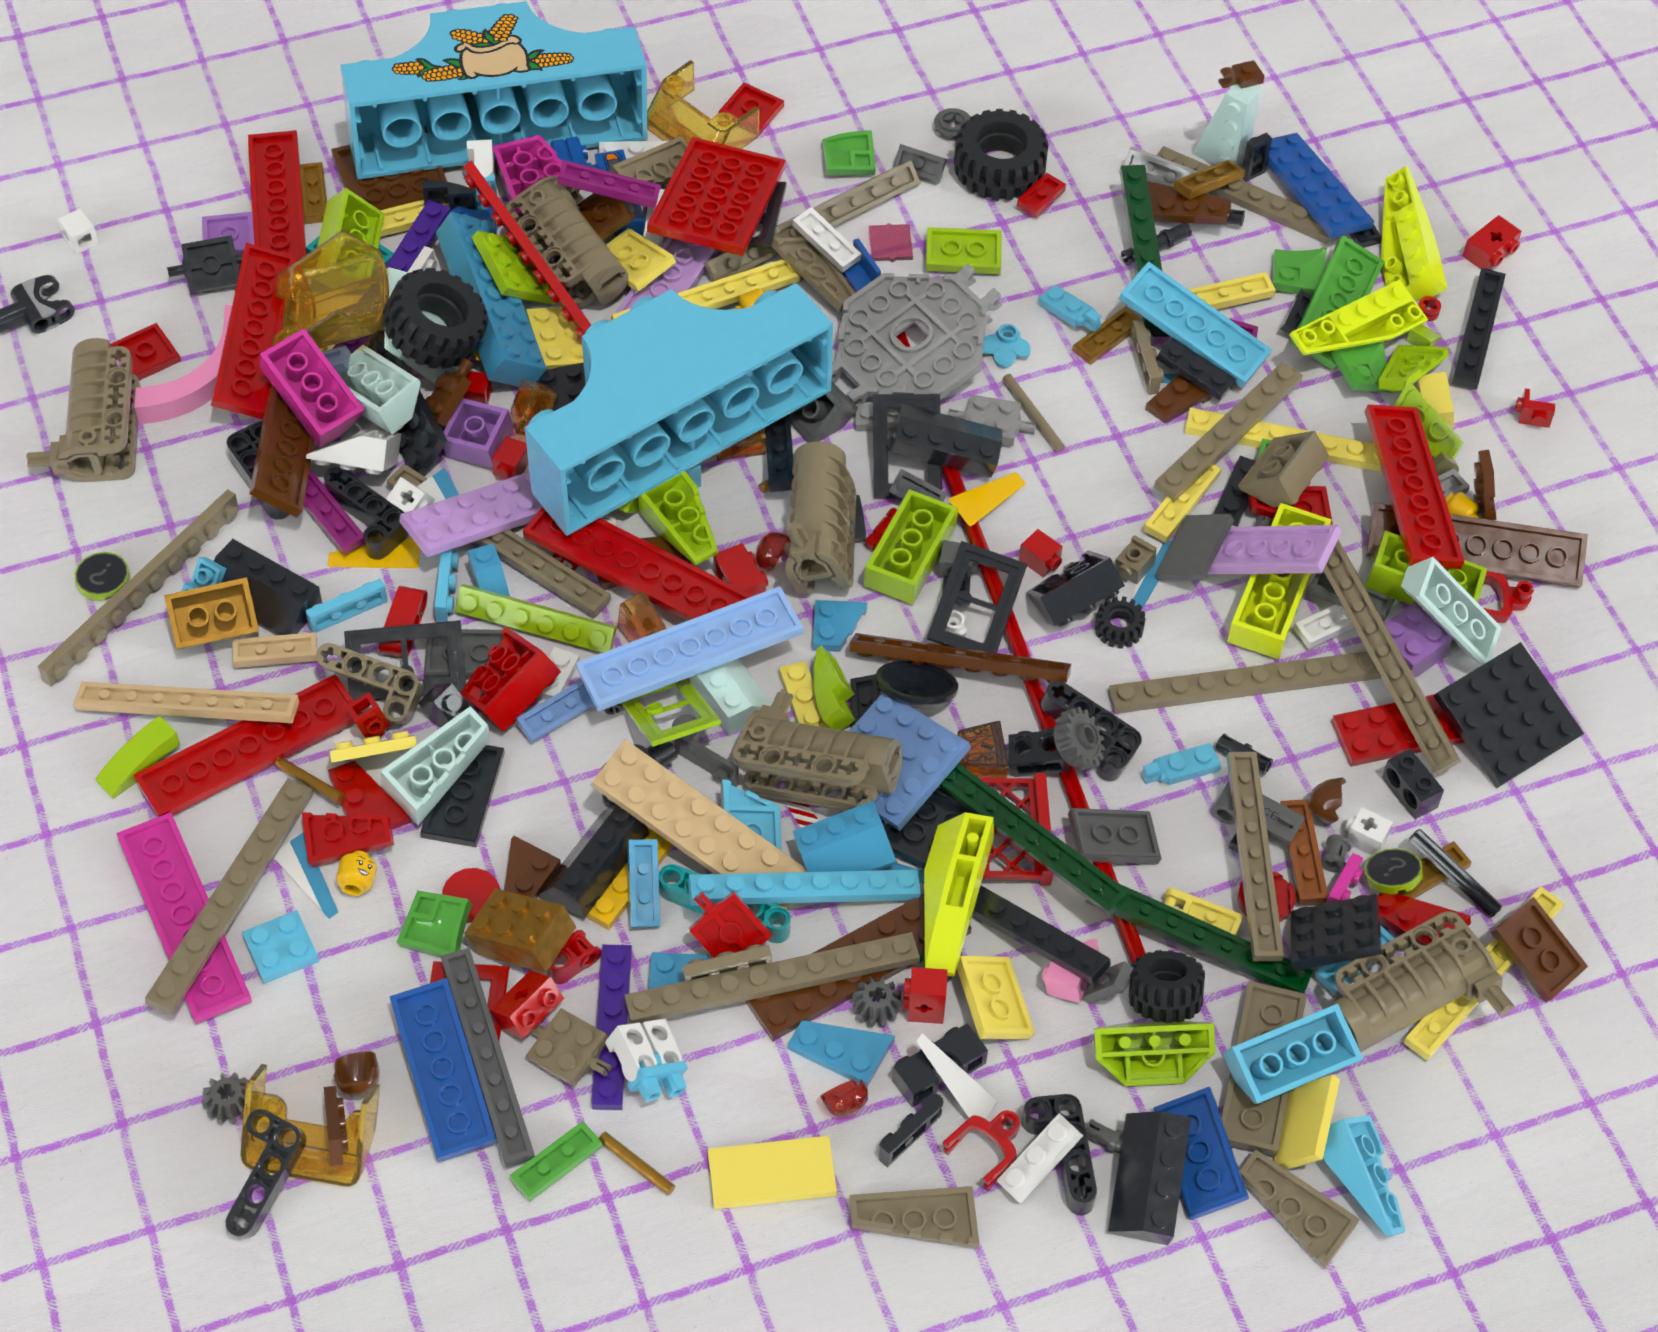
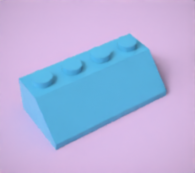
[1223,1004,1363,1104]

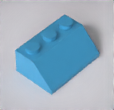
[793,801,897,872]

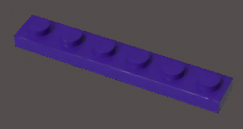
[592,944,632,1110]

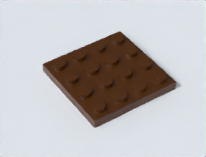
[331,127,447,210]

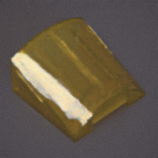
[272,230,389,348]

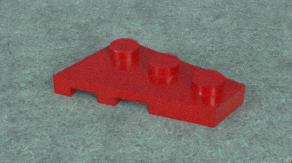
[1247,486,1333,525]
[328,760,411,830]
[302,812,394,868]
[1377,893,1471,945]

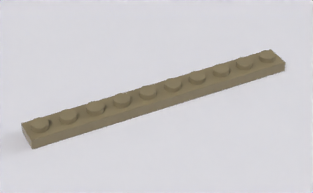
[703,160,921,282]
[387,464,611,617]
[38,489,239,687]
[1323,539,1461,776]
[1108,651,1381,714]
[145,778,313,1015]
[624,932,920,1024]

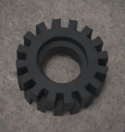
[1095,596,1146,649]

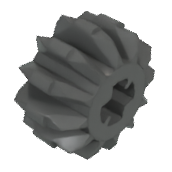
[852,976,902,1028]
[202,1072,255,1125]

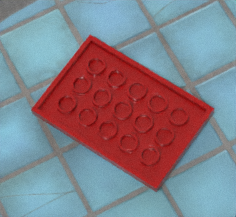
[647,137,786,256]

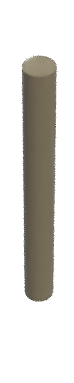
[1003,374,1065,452]

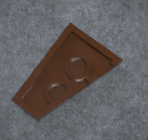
[1473,450,1497,520]

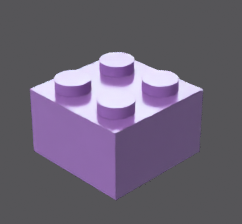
[443,398,514,469]
[1385,603,1453,678]

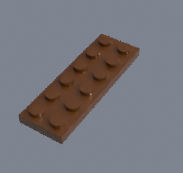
[249,386,314,518]

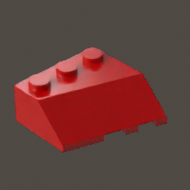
[460,626,561,732]

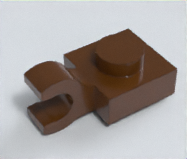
[1218,60,1265,89]

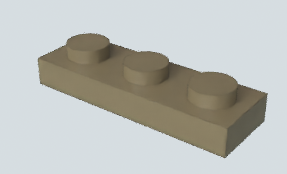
[1130,319,1164,395]
[682,945,772,981]

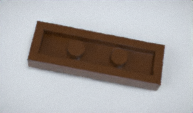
[323,1086,349,1166]

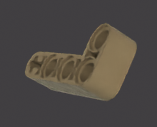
[316,643,424,726]

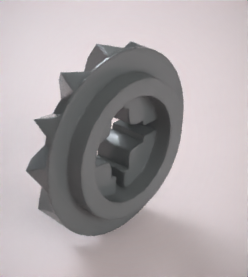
[934,108,971,139]

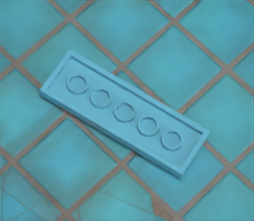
[1118,262,1272,388]

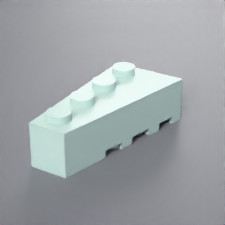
[1192,84,1262,166]
[380,706,489,825]

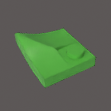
[821,130,876,175]
[1272,248,1327,296]
[1331,342,1392,393]
[397,890,473,958]

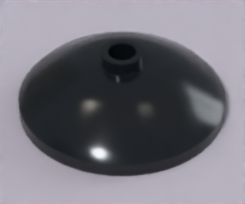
[875,661,959,708]

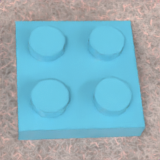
[242,910,319,984]

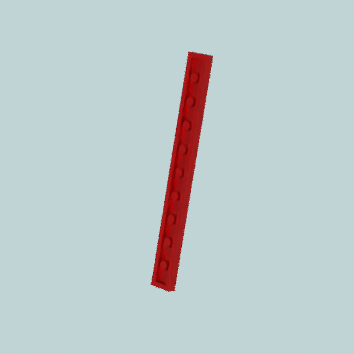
[463,161,591,341]

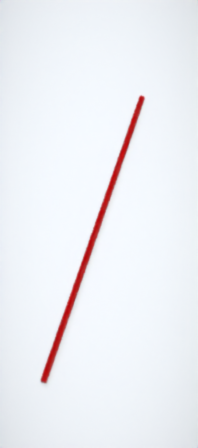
[896,331,1146,963]

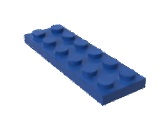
[1267,133,1374,239]
[389,978,497,1162]

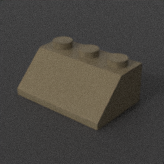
[1238,431,1329,507]

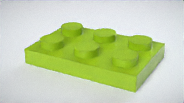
[926,227,1002,274]

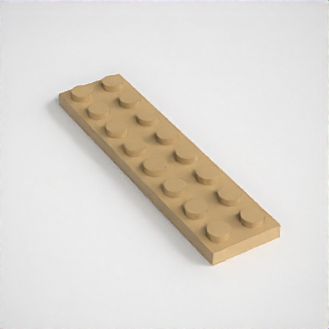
[590,739,807,910]

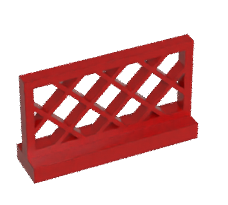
[979,773,1054,886]

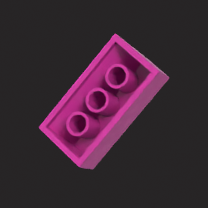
[259,328,365,448]

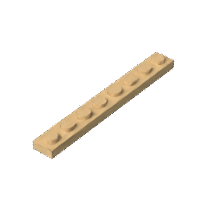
[73,681,299,723]

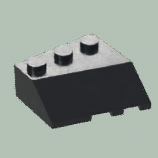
[1026,550,1125,627]

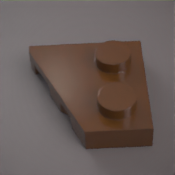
[505,835,561,898]

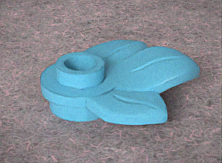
[983,324,1030,368]

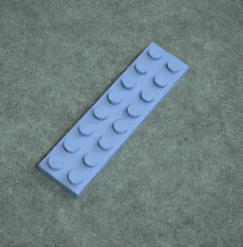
[576,586,803,712]

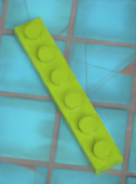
[455,584,617,653]

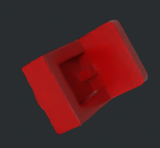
[1515,388,1555,428]

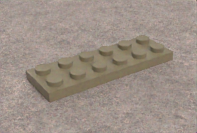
[1221,981,1307,1156]

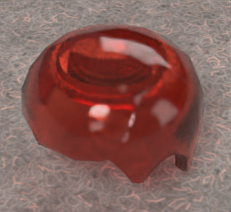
[756,531,791,571]
[820,1079,868,1117]

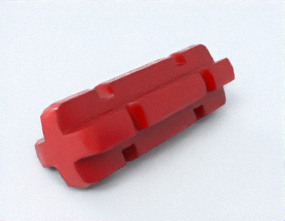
[865,508,897,552]

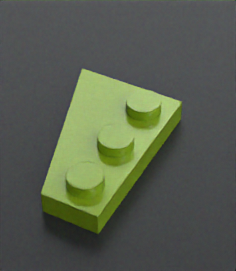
[1379,345,1449,392]
[1394,381,1464,459]

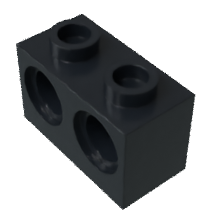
[1008,728,1070,777]
[1382,748,1444,820]

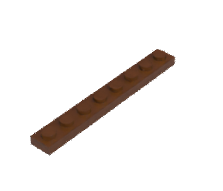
[849,633,1072,683]

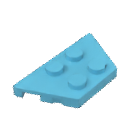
[721,779,782,851]

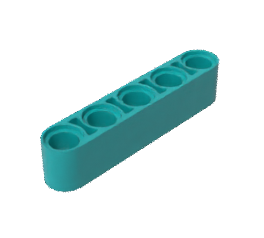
[659,864,791,944]

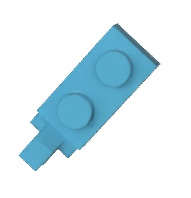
[1038,285,1102,332]
[1141,743,1221,785]

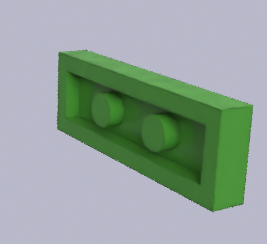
[510,1121,602,1202]

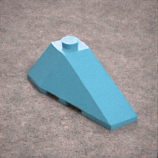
[1323,1115,1406,1237]

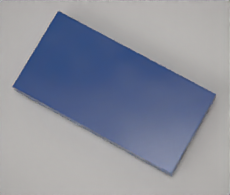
[1153,1086,1249,1220]

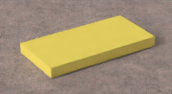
[708,1136,837,1210]

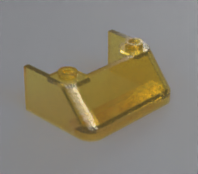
[647,60,759,149]
[240,1064,380,1187]

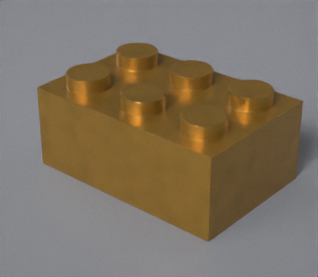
[164,577,259,649]
[464,888,576,972]

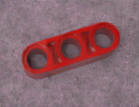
[379,586,428,657]

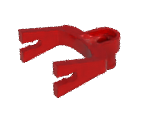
[1483,571,1534,623]
[943,1110,1020,1191]

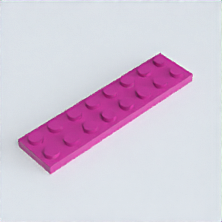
[116,812,252,1024]

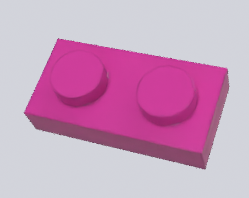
[1326,853,1364,903]

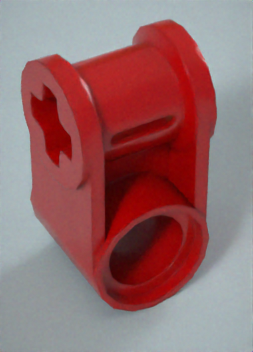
[546,929,602,984]

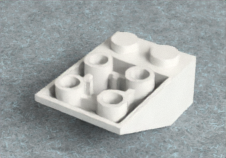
[306,429,401,474]

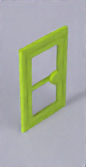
[621,678,721,747]

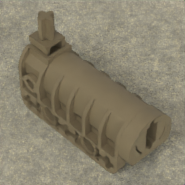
[506,176,628,308]
[26,338,141,482]
[785,441,856,596]
[733,689,902,811]
[1333,912,1514,1052]

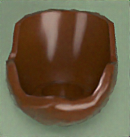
[1310,777,1346,824]
[333,1051,380,1098]

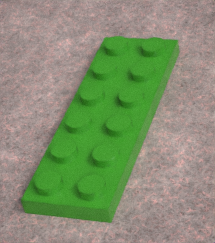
[1290,235,1385,370]

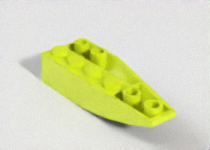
[1381,166,1448,301]
[1289,279,1428,355]
[924,812,994,977]

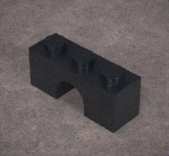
[892,1023,988,1108]

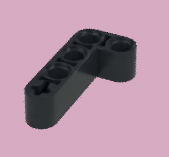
[226,421,289,520]
[324,467,408,560]
[1041,681,1142,781]
[1022,1094,1097,1216]
[225,1109,307,1238]

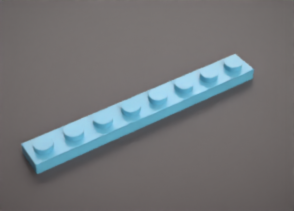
[688,870,922,906]

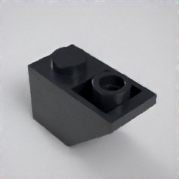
[418,683,470,728]

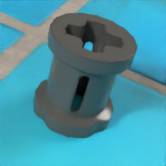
[1321,834,1352,873]

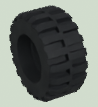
[954,109,1049,201]
[382,268,488,369]

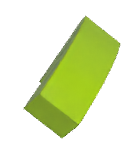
[813,646,855,730]
[95,715,180,799]

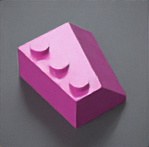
[492,135,562,218]

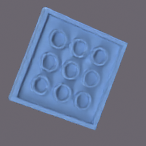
[836,693,971,831]

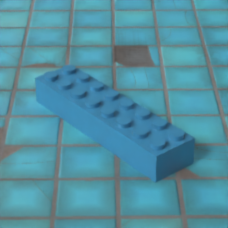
[436,212,547,389]

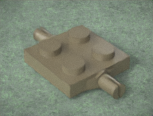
[526,1008,611,1087]

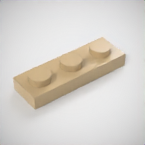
[233,632,318,668]

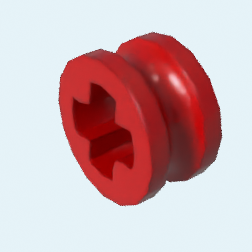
[1418,296,1441,321]

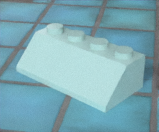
[339,345,421,435]
[1401,557,1501,665]
[688,659,772,736]

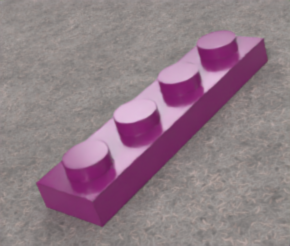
[557,160,661,209]
[303,469,364,555]

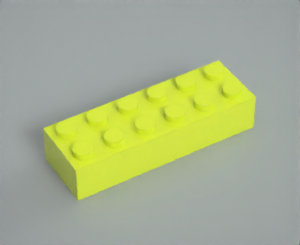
[1227,503,1332,659]

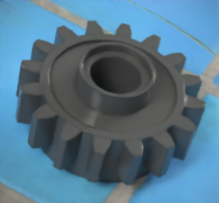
[1054,707,1105,770]

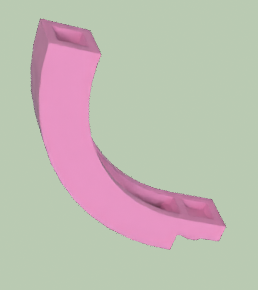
[134,305,232,424]

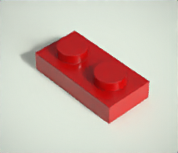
[1016,173,1066,218]

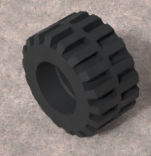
[1129,950,1205,1023]

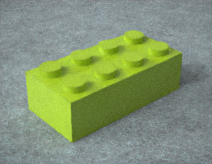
[864,489,958,605]
[1365,530,1487,609]

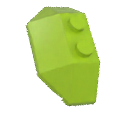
[1094,1021,1215,1086]

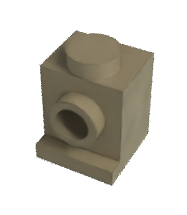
[1115,535,1157,584]

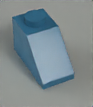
[468,543,510,597]

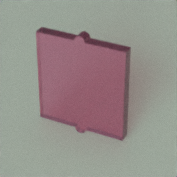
[869,223,913,262]

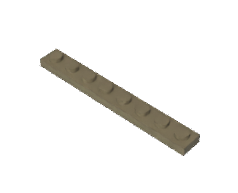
[1156,146,1330,244]
[1154,362,1303,502]
[1226,752,1284,961]

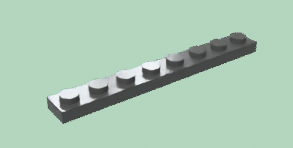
[441,948,535,1168]

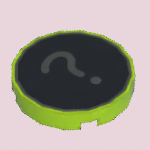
[74,552,130,601]
[1364,848,1423,895]

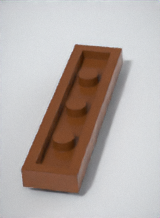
[1280,799,1328,905]

